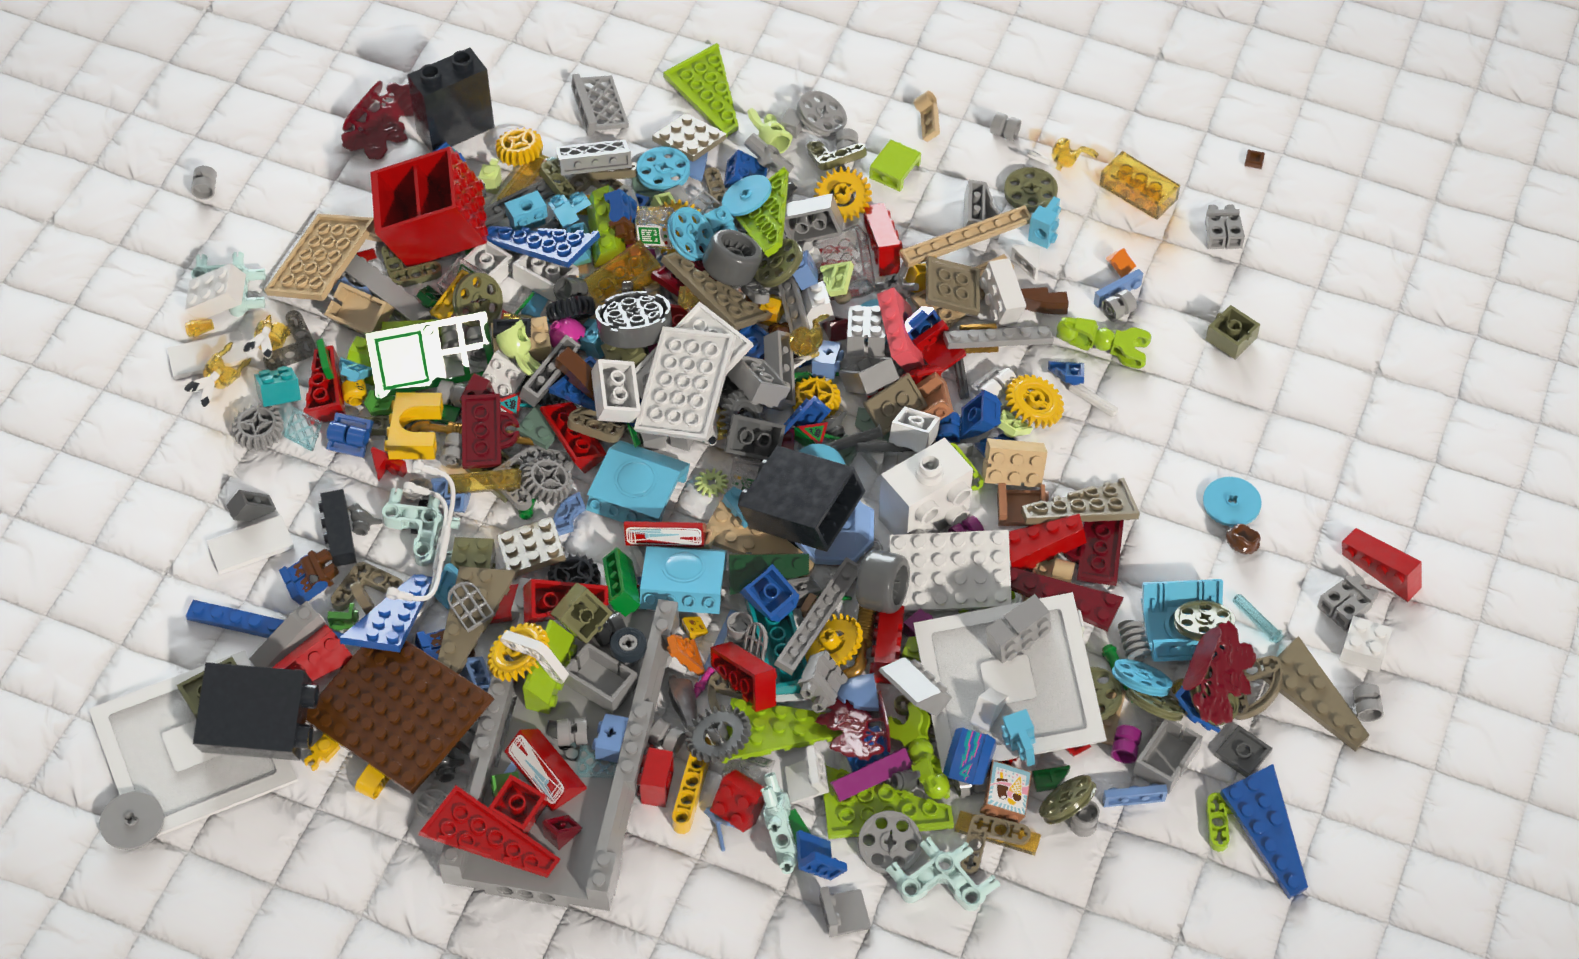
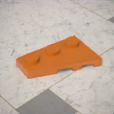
[667,634,705,676]

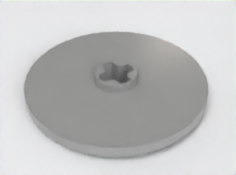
[99,792,164,850]

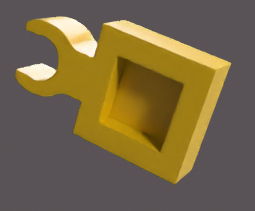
[304,734,340,771]

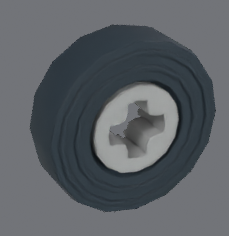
[610,627,647,663]

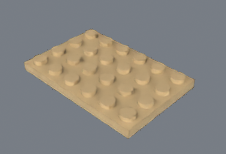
[264,214,374,301]

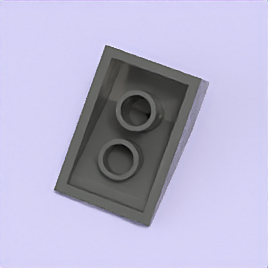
[724,414,786,460]

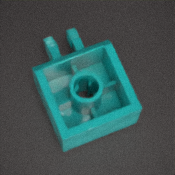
[254,366,301,407]

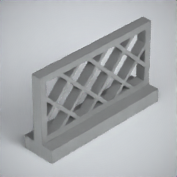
[571,74,629,136]
[555,140,632,176]

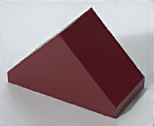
[821,316,848,342]
[542,815,583,850]

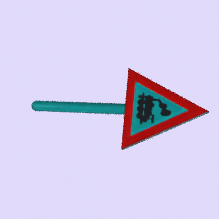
[501,391,547,419]

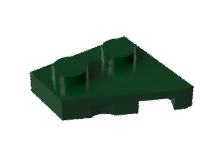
[416,285,442,309]

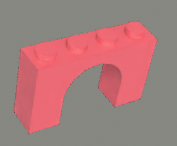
[877,287,925,373]

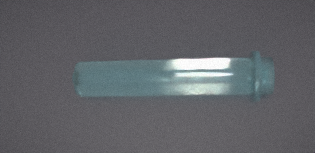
[1232,594,1284,644]

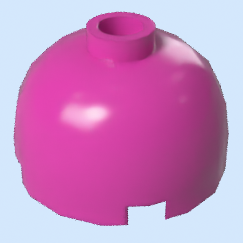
[549,317,586,349]

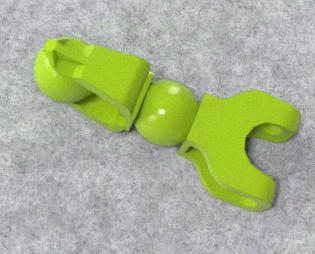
[1056,317,1152,369]
[887,702,950,799]

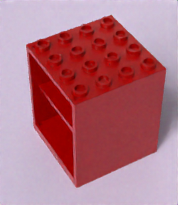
[370,147,488,267]

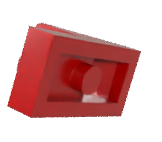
[371,447,407,481]

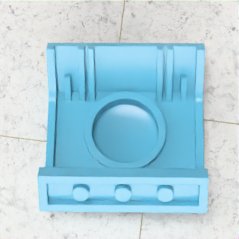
[586,440,690,523]
[639,546,728,614]
[1141,579,1224,662]

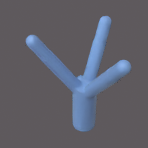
[704,807,735,851]

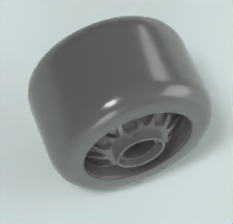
[703,229,763,287]
[856,550,910,614]

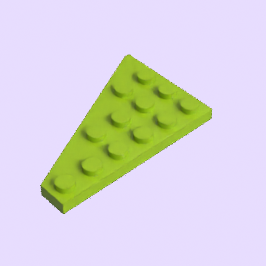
[663,43,739,137]
[735,167,789,257]
[721,698,843,764]
[823,763,954,839]

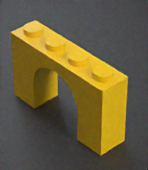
[384,392,444,460]

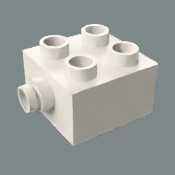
[879,438,973,535]

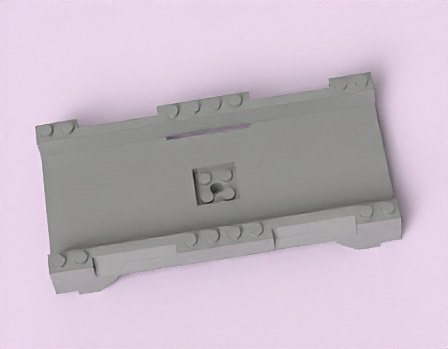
[438,577,679,911]

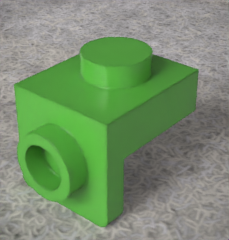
[364,390,395,416]
[327,603,359,630]

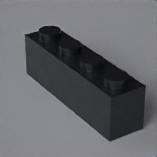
[318,489,357,567]

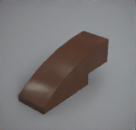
[1021,287,1069,315]
[555,347,595,402]

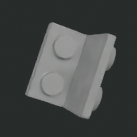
[819,886,871,938]

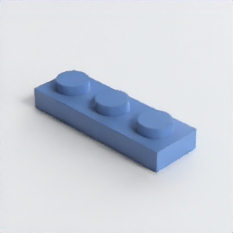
[1093,269,1143,308]
[1102,784,1168,807]

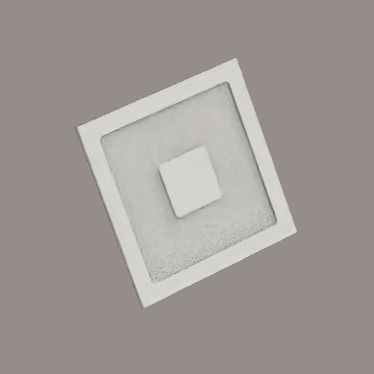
[913,592,1107,772]
[89,650,298,836]

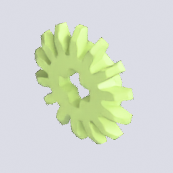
[695,468,729,498]

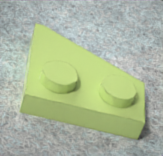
[820,261,854,297]
[998,408,1033,438]

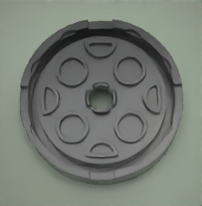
[595,291,673,349]

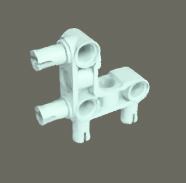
[191,252,266,317]
[382,488,460,566]
[761,772,798,874]
[886,837,1000,911]

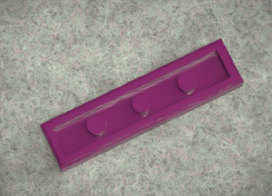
[830,748,912,802]

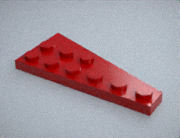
[418,785,561,878]

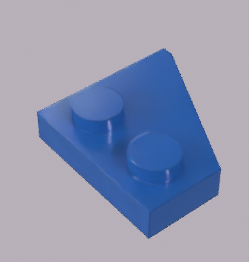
[1048,361,1084,385]

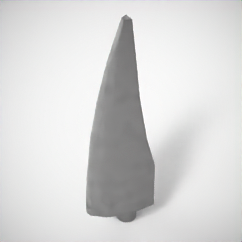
[668,675,698,732]

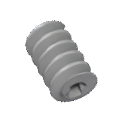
[1118,620,1151,662]

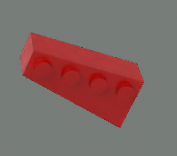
[1342,528,1422,602]
[523,579,609,624]
[272,624,353,681]

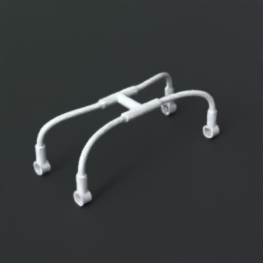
[386,461,456,618]

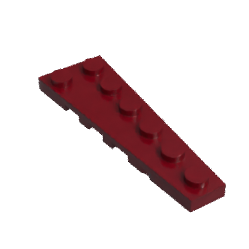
[1010,567,1124,632]

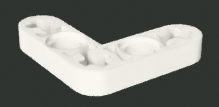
[500,630,569,684]

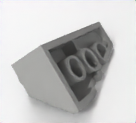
[249,601,337,668]

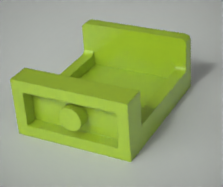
[869,139,921,192]

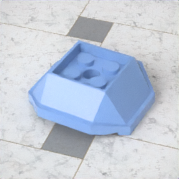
[795,501,874,565]

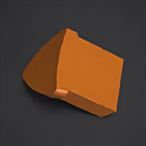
[1106,248,1136,278]

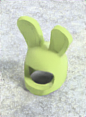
[748,108,793,154]
[496,320,541,376]

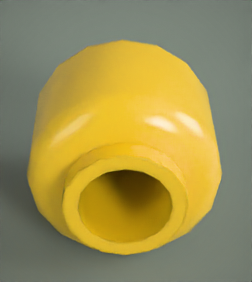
[341,379,367,406]

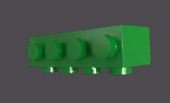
[602,547,640,617]

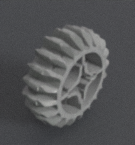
[232,404,284,451]
[521,456,573,506]

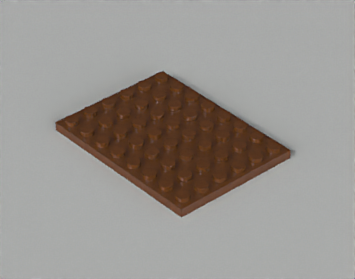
[306,640,494,795]

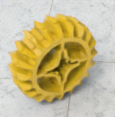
[495,127,543,167]
[792,375,841,419]

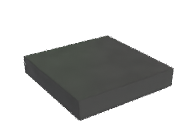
[1214,725,1273,777]

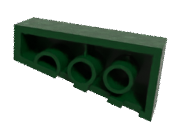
[729,553,809,595]

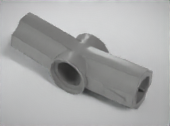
[744,133,794,173]

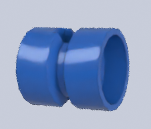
[936,412,961,442]

